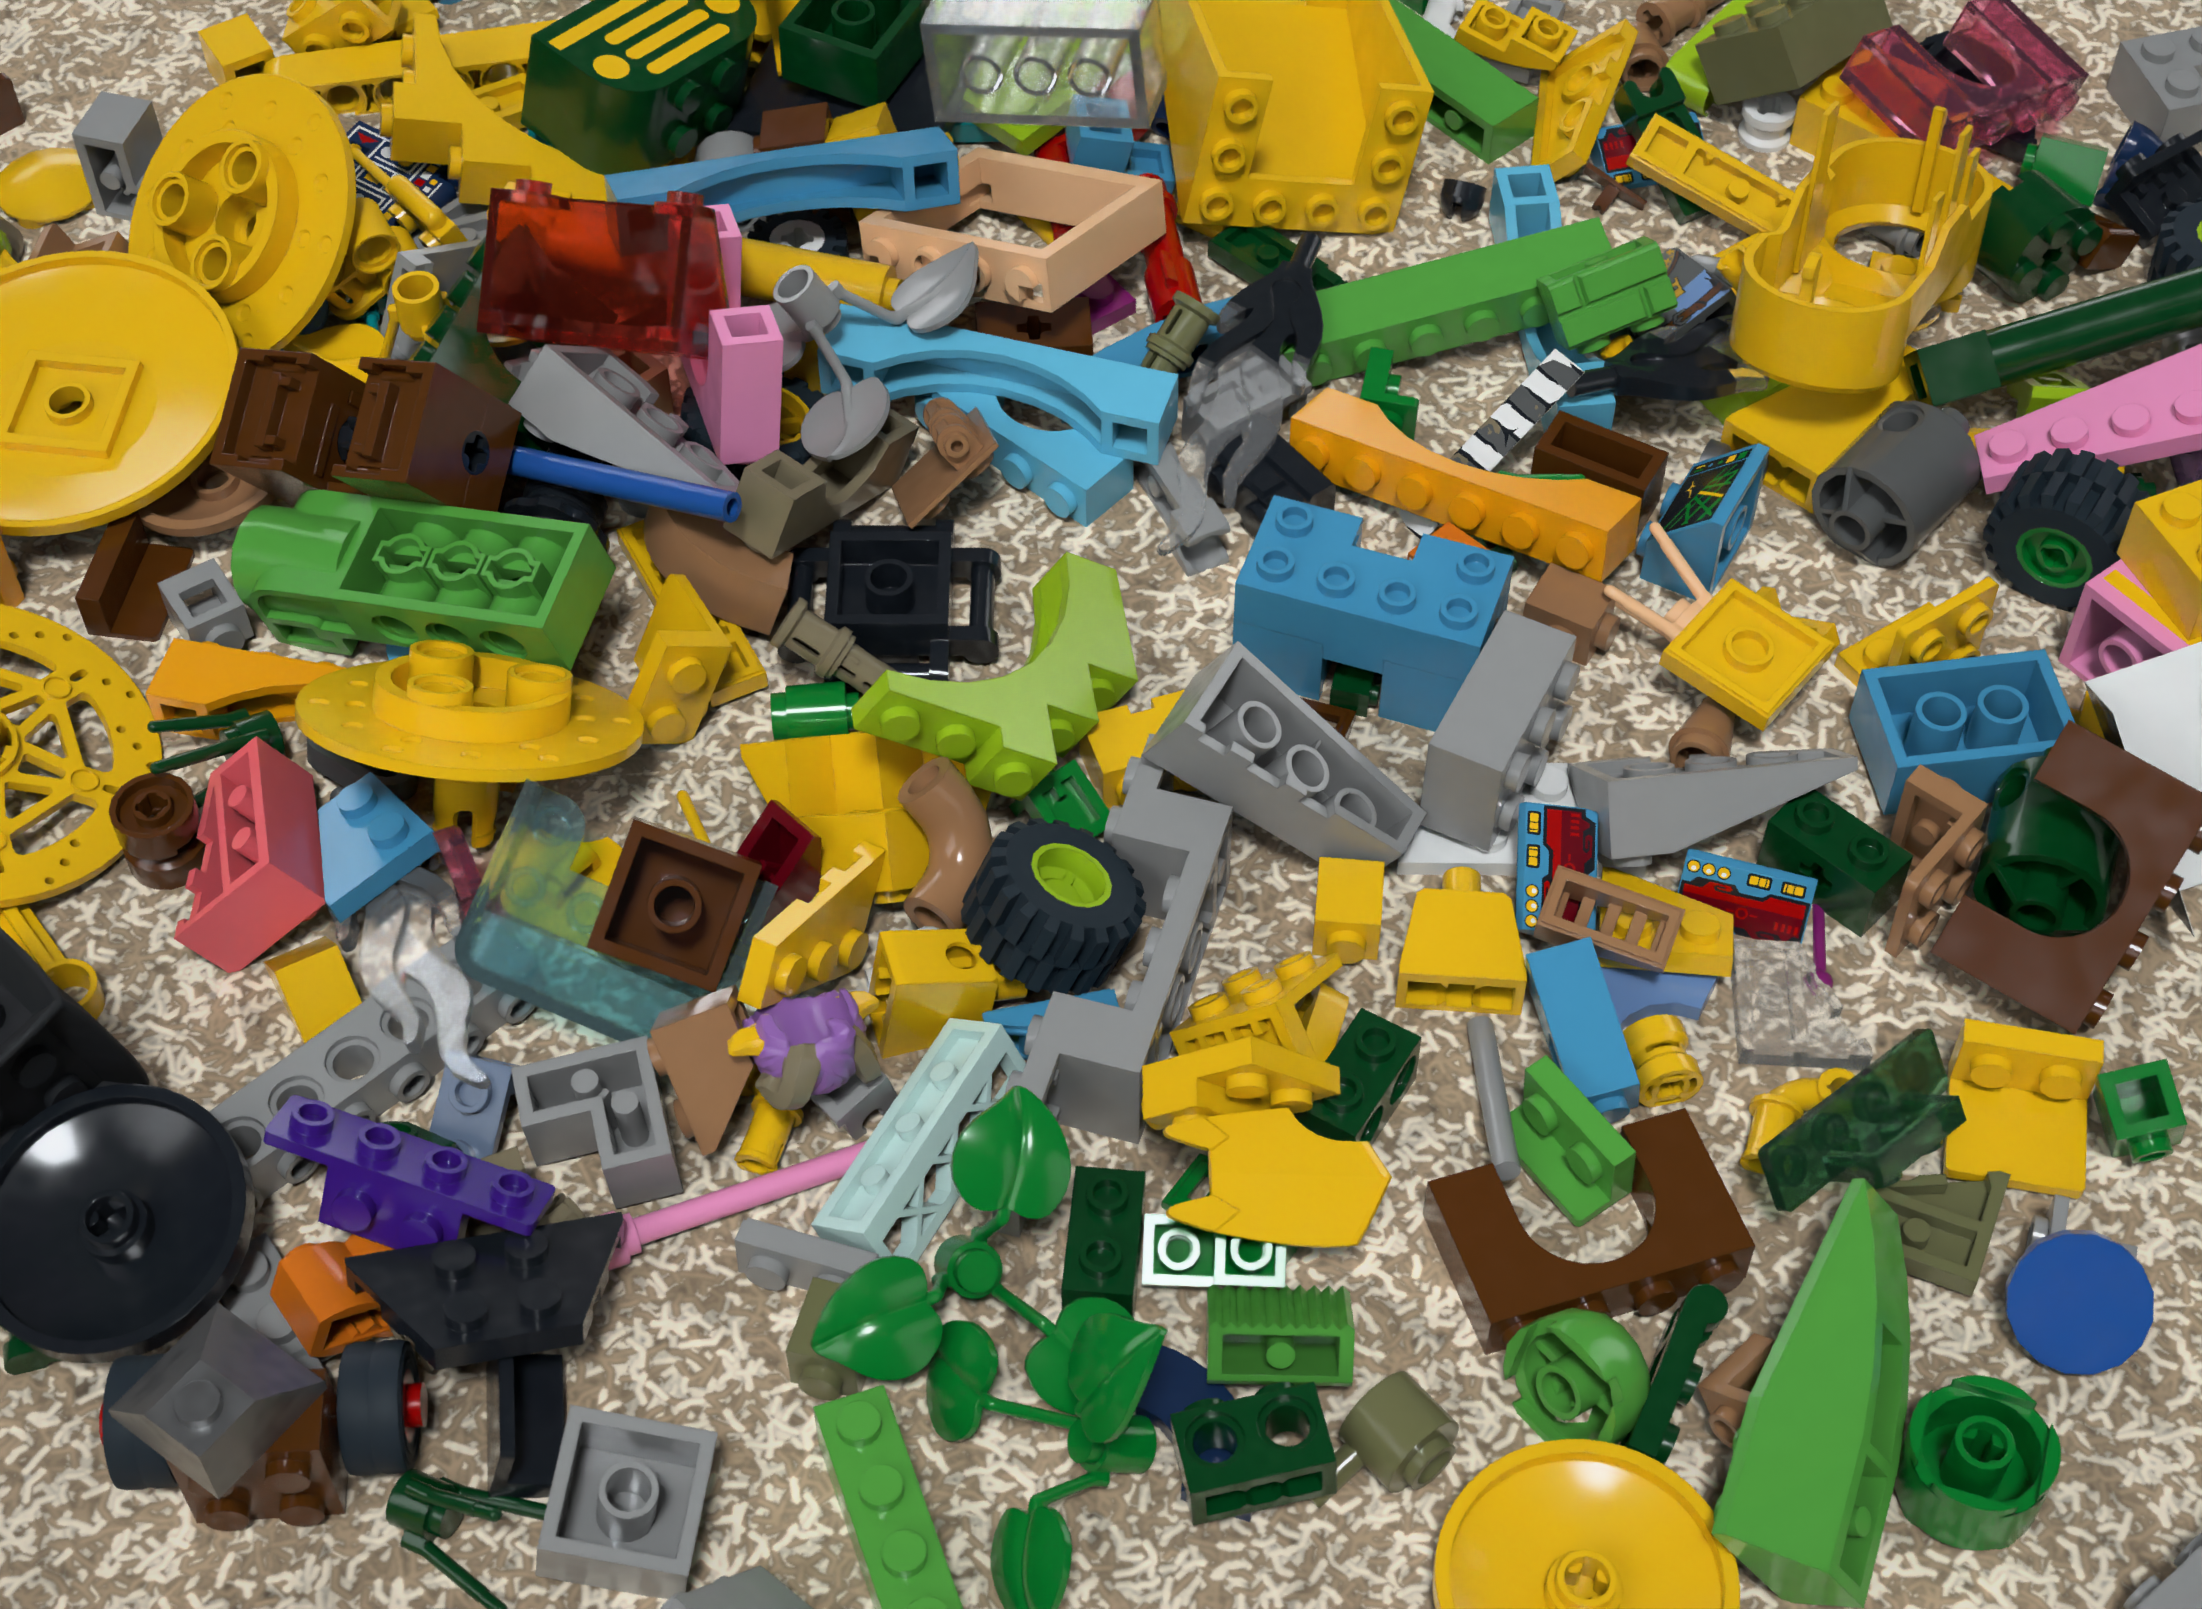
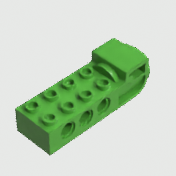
[231,490,616,671]

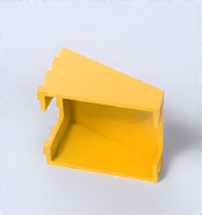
[1151,0,1434,234]

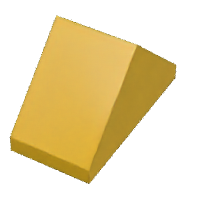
[264,936,362,1044]

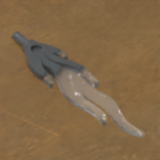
[325,786,491,1089]

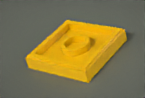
[1659,578,1835,732]

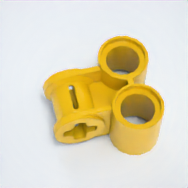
[325,197,418,321]

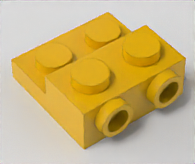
[1141,1036,1341,1130]

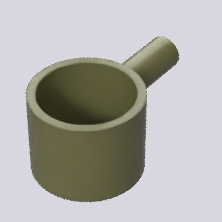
[1310,1371,1459,1509]

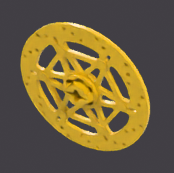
[0,604,162,908]

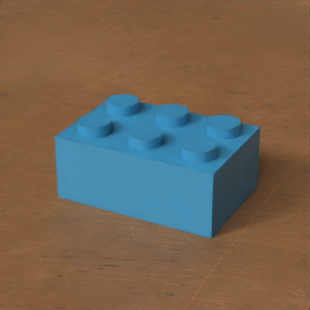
[1849,649,2075,815]

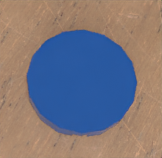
[2005,1229,2154,1375]

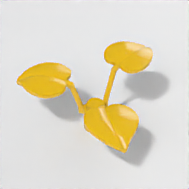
[283,271,528,383]

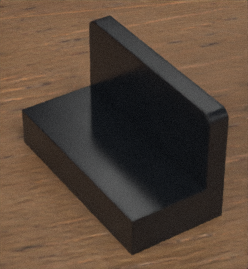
[486,1354,564,1498]

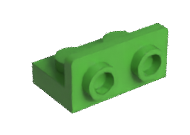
[1510,1055,1636,1227]

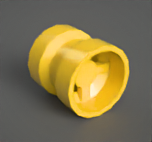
[1623,1014,1704,1108]

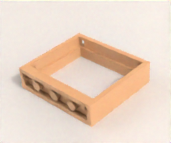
[859,147,1166,313]

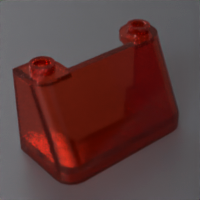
[476,179,729,360]

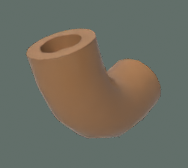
[898,757,993,929]

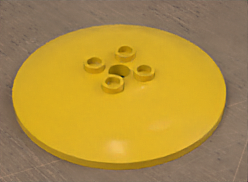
[0,250,239,537]

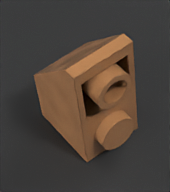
[647,984,755,1156]

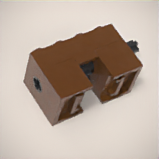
[209,347,522,512]

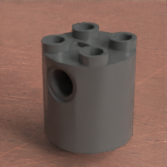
[1812,400,1981,566]

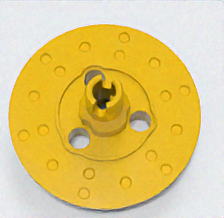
[128,73,356,350]
[295,640,644,849]

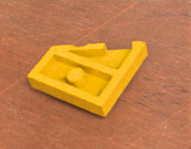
[1597,867,1733,977]

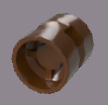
[109,773,206,890]

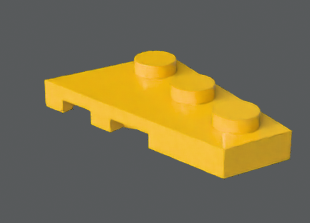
[1531,18,1638,182]
[737,841,886,1010]

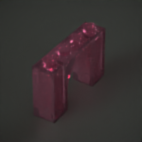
[1839,0,2089,150]

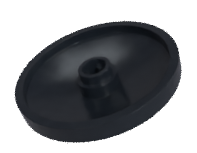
[0,1084,255,1363]

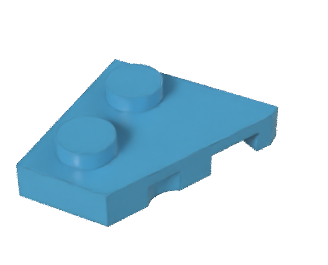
[318,772,443,923]

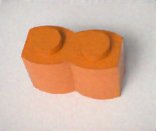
[270,1234,395,1357]

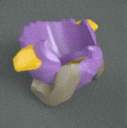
[727,987,881,1110]

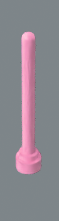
[597,1141,867,1271]

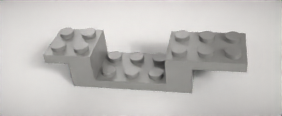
[992,733,1233,1238]

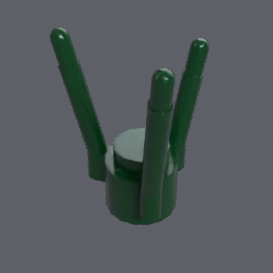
[147,708,285,808]
[386,1469,547,1609]

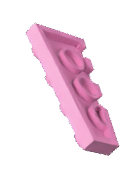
[1974,344,2202,494]

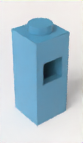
[1525,937,1640,1123]

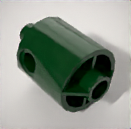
[1973,747,2120,937]

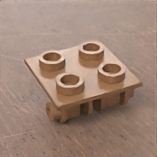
[891,397,999,529]

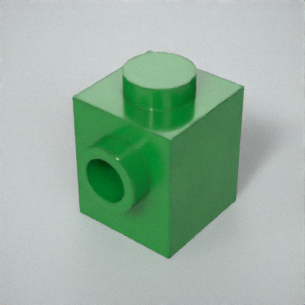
[2019,133,2109,207]
[2093,1058,2187,1163]

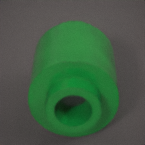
[770,681,860,740]

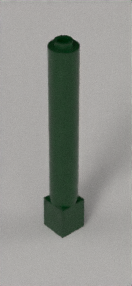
[1903,265,2202,407]

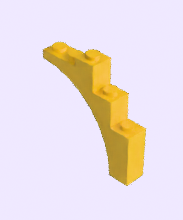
[380,13,608,212]

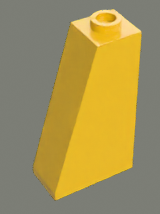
[1720,344,1916,514]

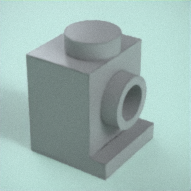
[157,558,254,649]

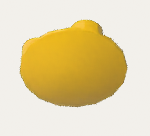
[0,147,95,229]

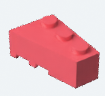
[174,736,326,973]

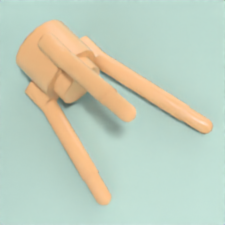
[1604,522,1714,643]

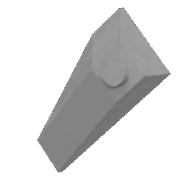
[508,344,739,492]
[1567,748,1858,867]

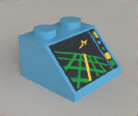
[1636,443,1770,600]

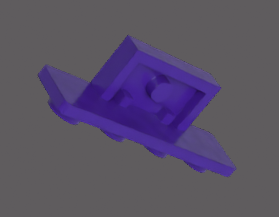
[263,1095,555,1249]

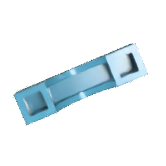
[914,392,1134,527]

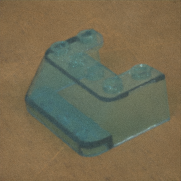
[455,779,779,1042]

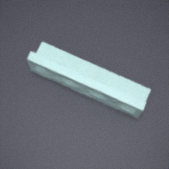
[811,1018,1026,1262]

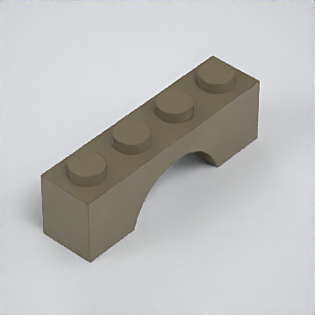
[723,408,919,559]

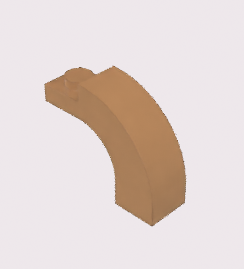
[643,505,794,635]

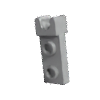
[1133,440,1230,577]

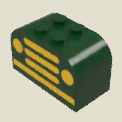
[521,0,757,175]

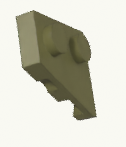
[1865,1171,2011,1297]

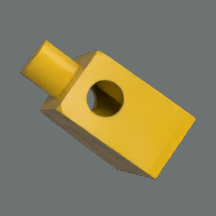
[1395,867,1527,1015]
[868,929,1028,1059]

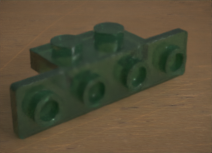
[1758,1028,1967,1212]

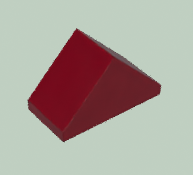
[736,799,821,944]

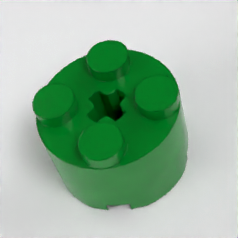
[1894,1375,2061,1551]

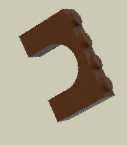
[1930,720,2202,1034]
[1423,1108,1755,1355]

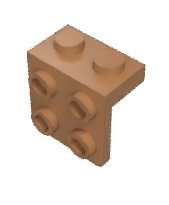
[1885,764,1988,958]

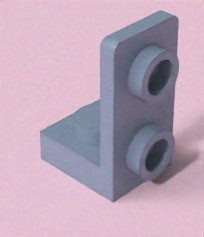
[429,1052,520,1159]

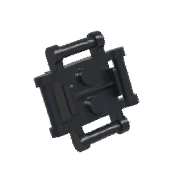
[778,519,1001,688]

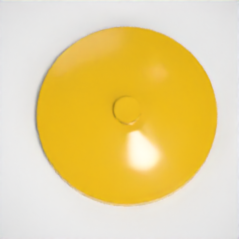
[1432,1439,1740,1609]

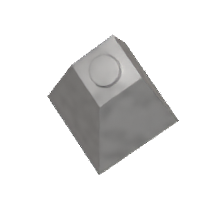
[108,1302,327,1499]

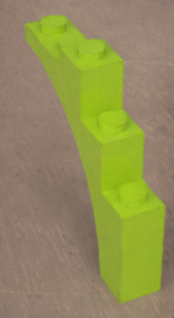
[851,551,1138,801]

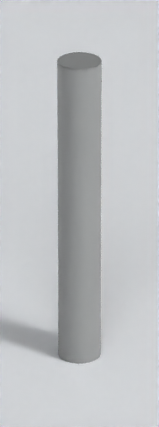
[1467,1016,1521,1181]

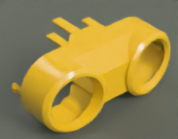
[1729,101,1994,394]

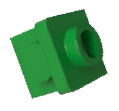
[1360,347,1419,440]
[1009,759,1110,838]

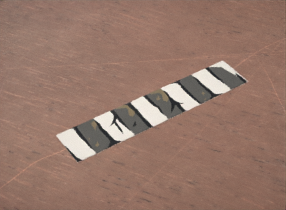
[1399,348,1585,539]

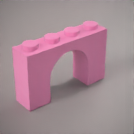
[669,204,783,465]

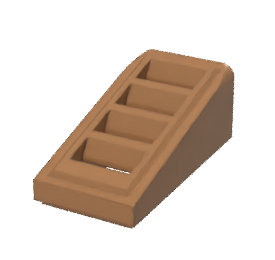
[1533,865,1685,974]

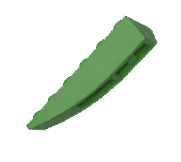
[1711,1178,1911,1608]

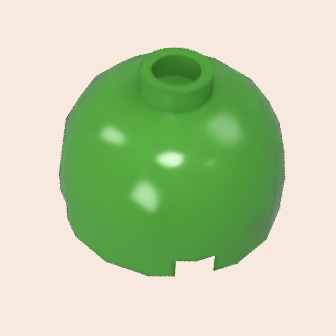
[1503,1308,1651,1445]

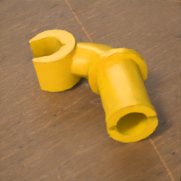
[734,1063,804,1175]
[1740,1068,1861,1178]

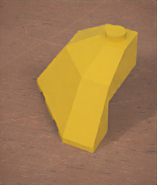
[740,731,991,904]

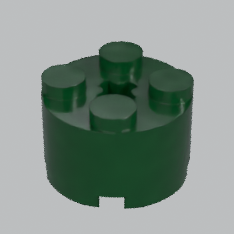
[1976,170,2103,303]

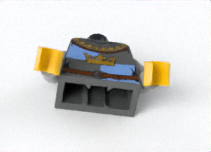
[1600,245,1747,361]

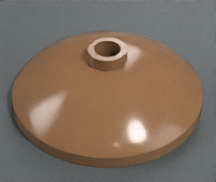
[137,450,276,537]

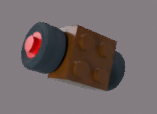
[99,1339,428,1531]

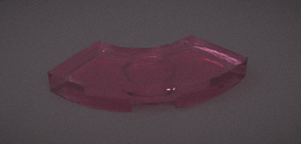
[431,824,493,926]

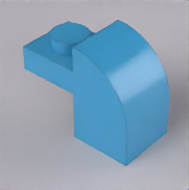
[1065,100,1176,194]

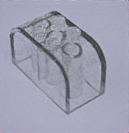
[920,0,1168,129]

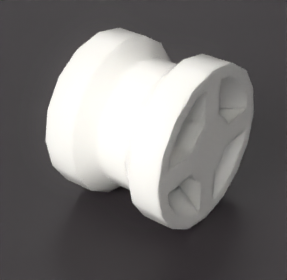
[1738,92,1797,153]

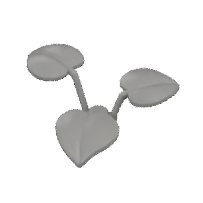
[770,241,979,462]

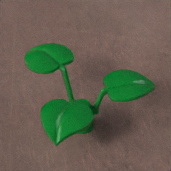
[810,1085,1134,1416]
[926,1313,1168,1609]

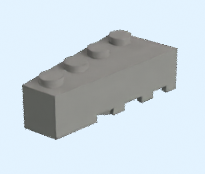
[1141,641,1427,867]

